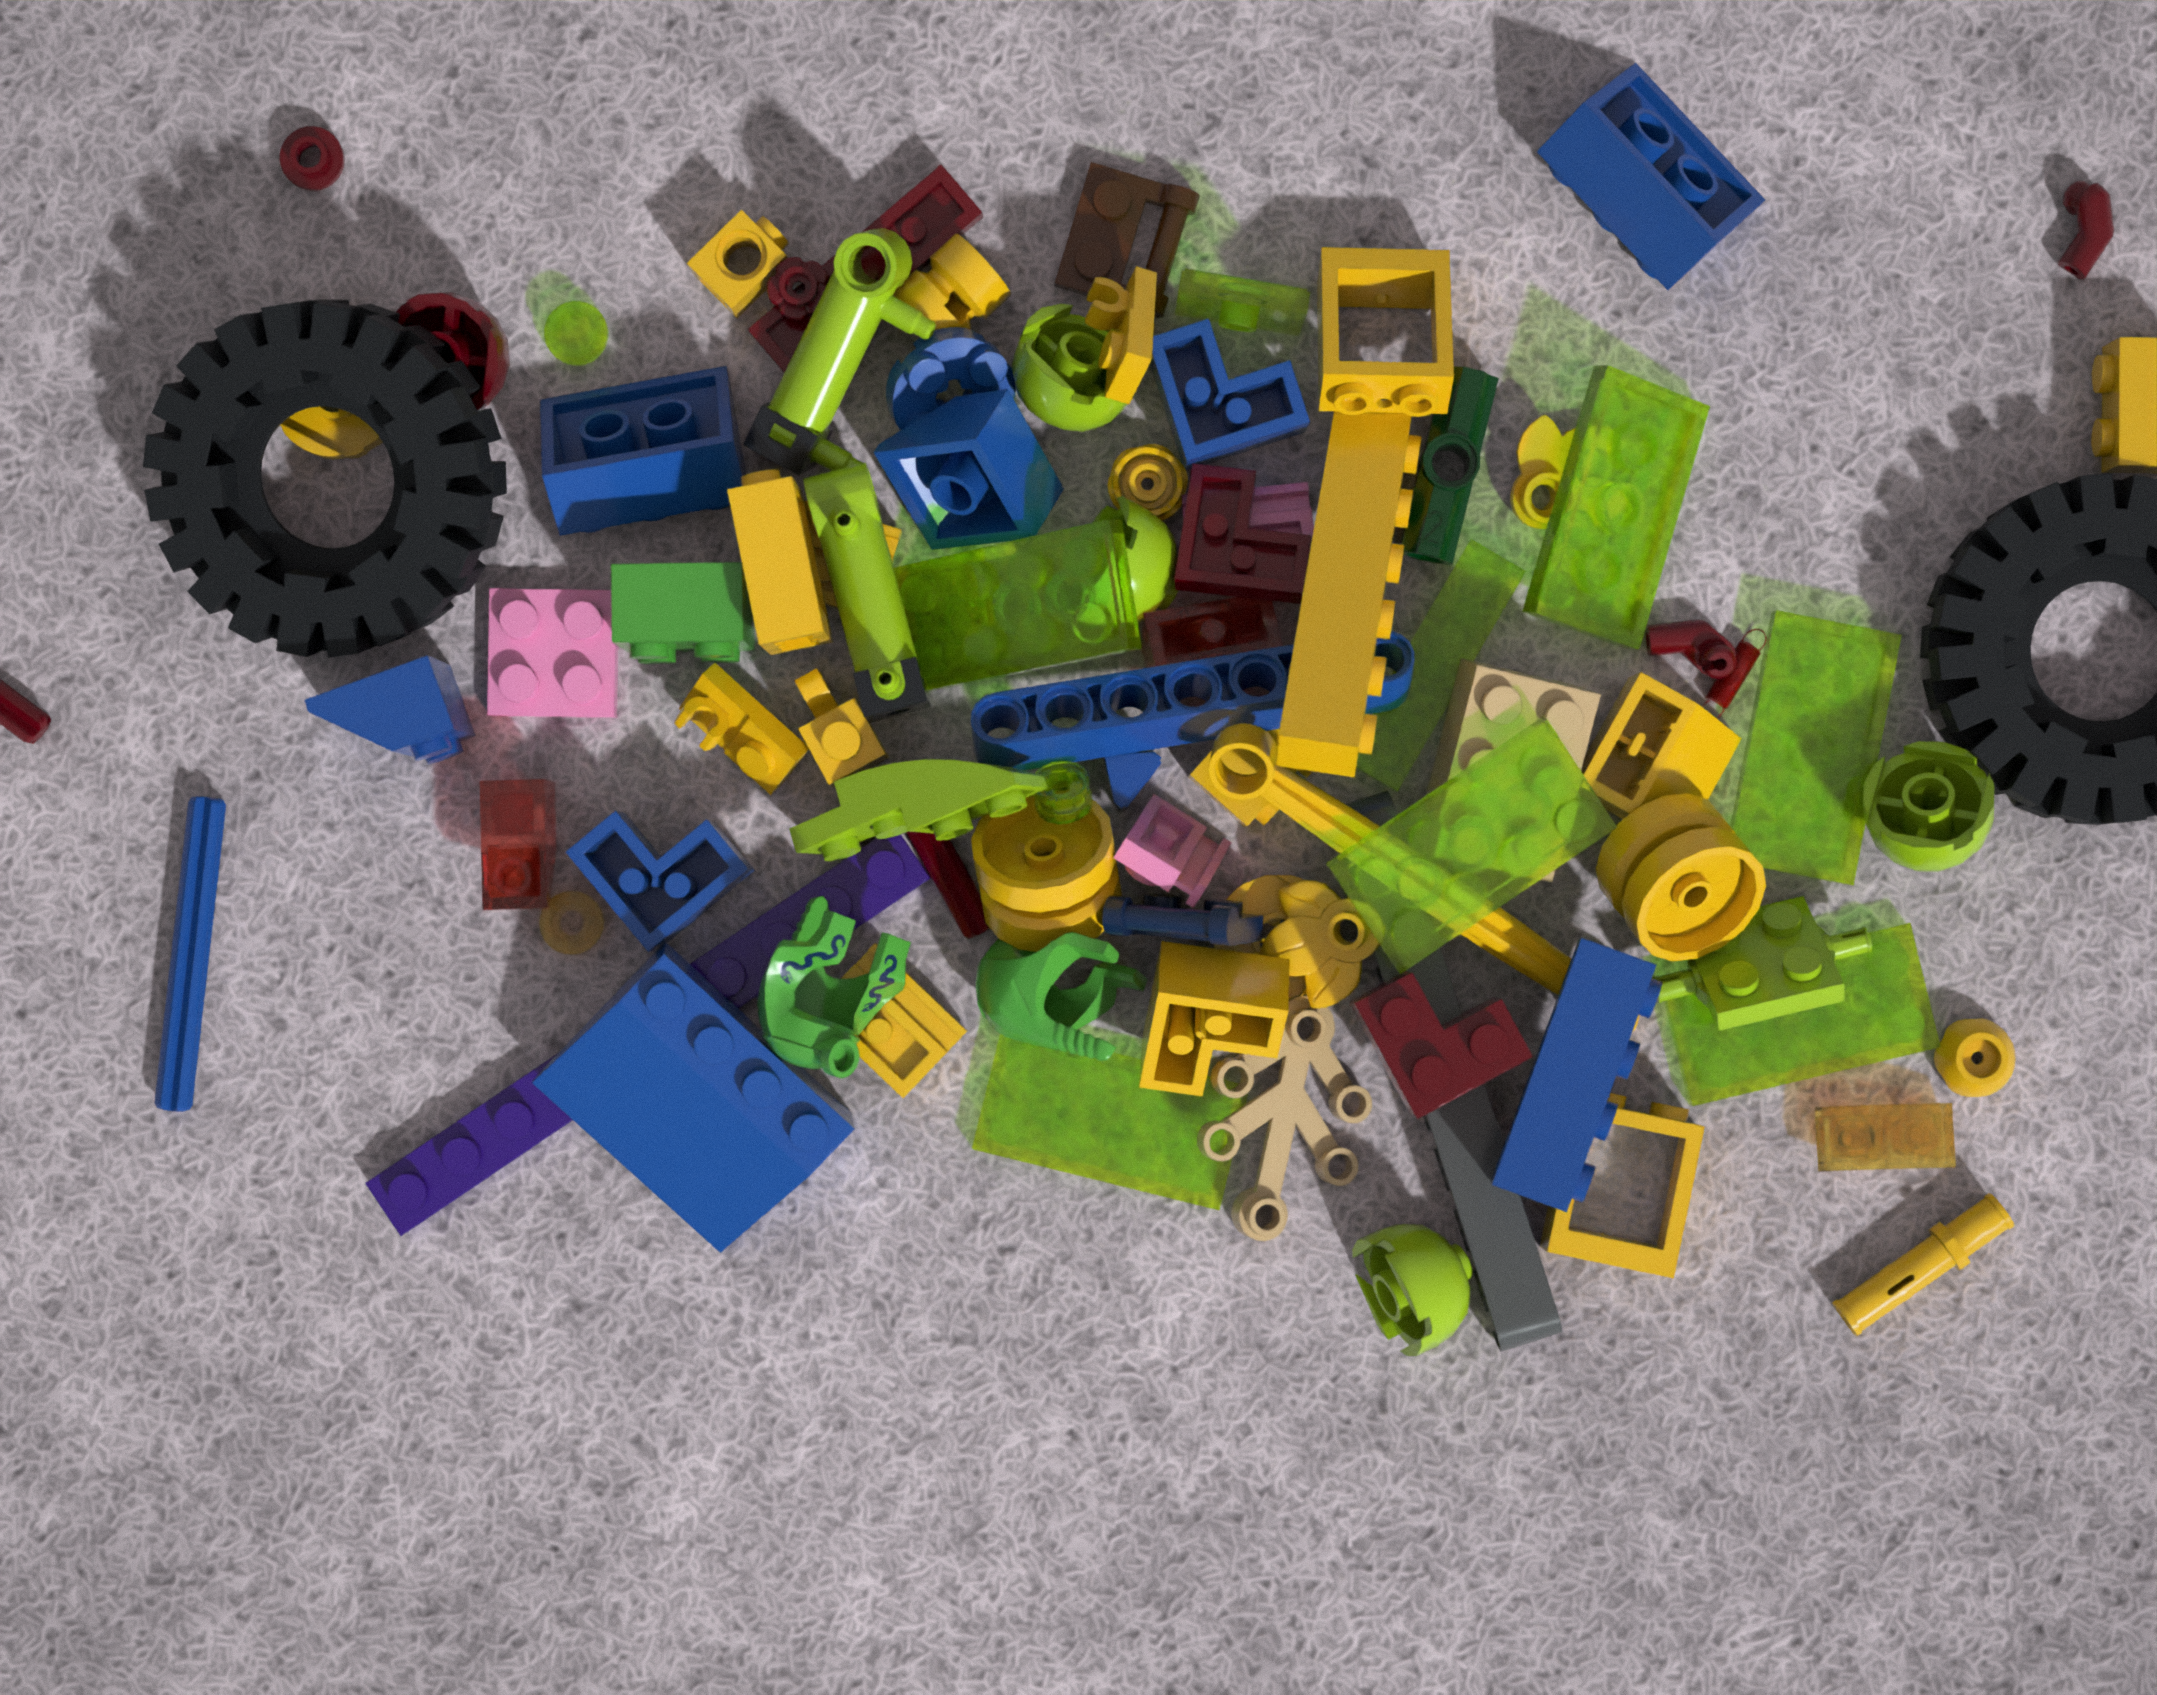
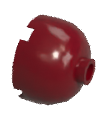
[396,292,510,411]

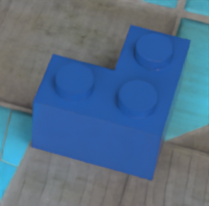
[1150,318,1310,470]
[566,811,755,952]

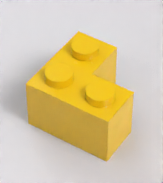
[1139,941,1289,1097]

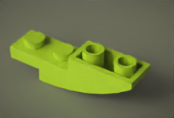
[789,759,1048,861]

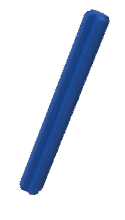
[154,796,226,1112]

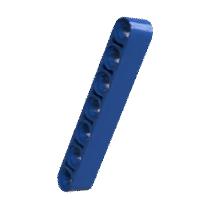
[971,631,1414,770]

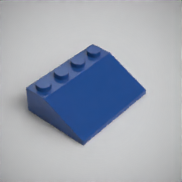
[532,942,855,1253]

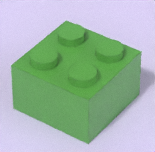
[611,562,755,664]

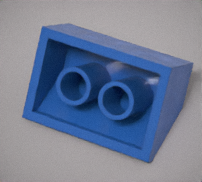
[1537,63,1765,290]
[540,366,746,536]

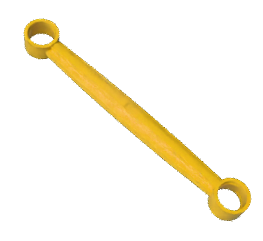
[1208,724,1639,1032]

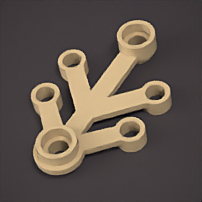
[1197,995,1372,1241]

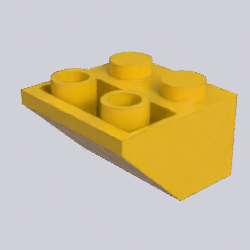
[1576,672,1742,819]

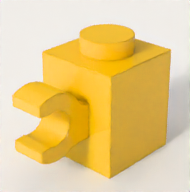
[794,668,890,788]

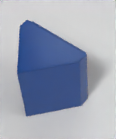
[1103,752,1162,810]

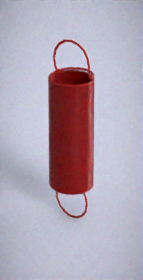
[1702,629,1767,719]

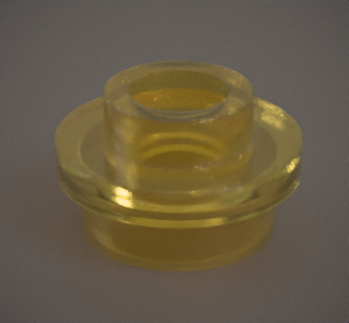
[539,891,604,955]

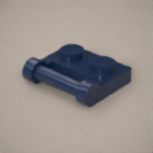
[1102,894,1263,946]

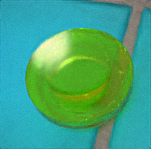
[544,301,609,366]

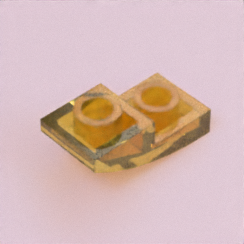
[1815,1103,1956,1172]

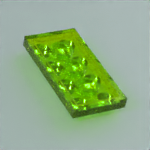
[1522,365,1710,650]
[894,519,1142,692]
[1730,610,1902,886]
[1326,717,1617,974]
[1664,923,1941,1106]
[972,1034,1248,1211]

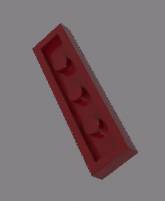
[747,165,983,373]

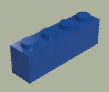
[1491,938,1662,1212]

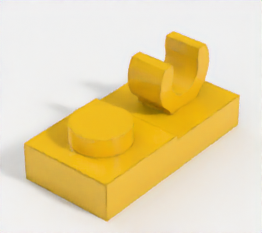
[1085,266,1157,404]
[674,663,809,795]

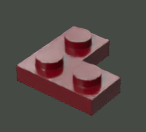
[1174,463,1312,604]

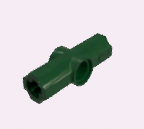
[1400,366,1499,566]

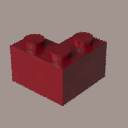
[1349,971,1533,1119]

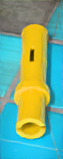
[1832,1193,2015,1336]

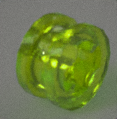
[1034,760,1092,824]

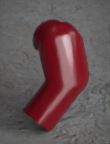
[2058,180,2114,280]
[1644,619,1737,679]

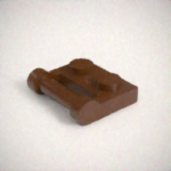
[1054,162,1200,318]

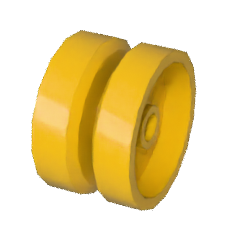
[971,788,1122,952]
[1596,793,1766,961]

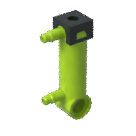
[743,228,936,476]
[803,462,931,723]

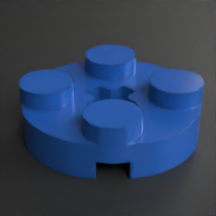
[886,327,1016,430]

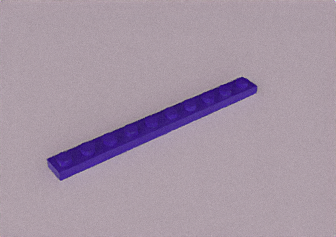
[365,835,931,1236]

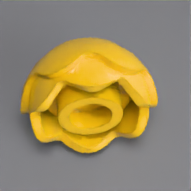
[1107,444,1188,520]
[1934,1018,2016,1097]

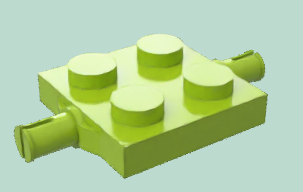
[1652,896,1872,1031]

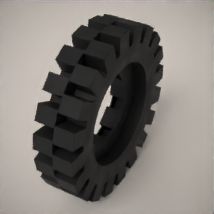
[143,299,507,658]
[1920,473,2157,825]

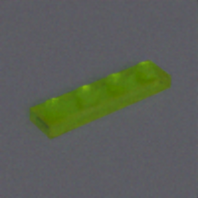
[1356,539,1526,792]

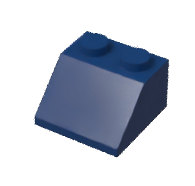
[873,389,1064,550]
[304,655,476,764]

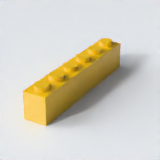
[1276,412,1422,777]

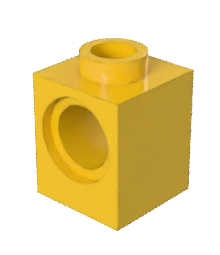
[687,209,789,319]

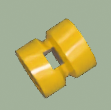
[893,233,1011,330]

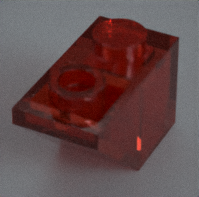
[480,779,557,910]

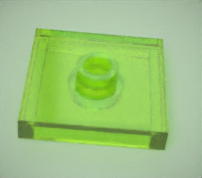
[1174,268,1311,336]

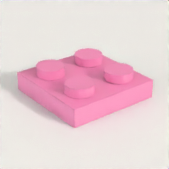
[487,588,618,718]

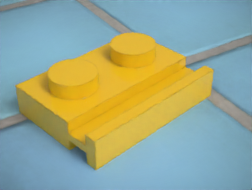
[841,943,968,1098]

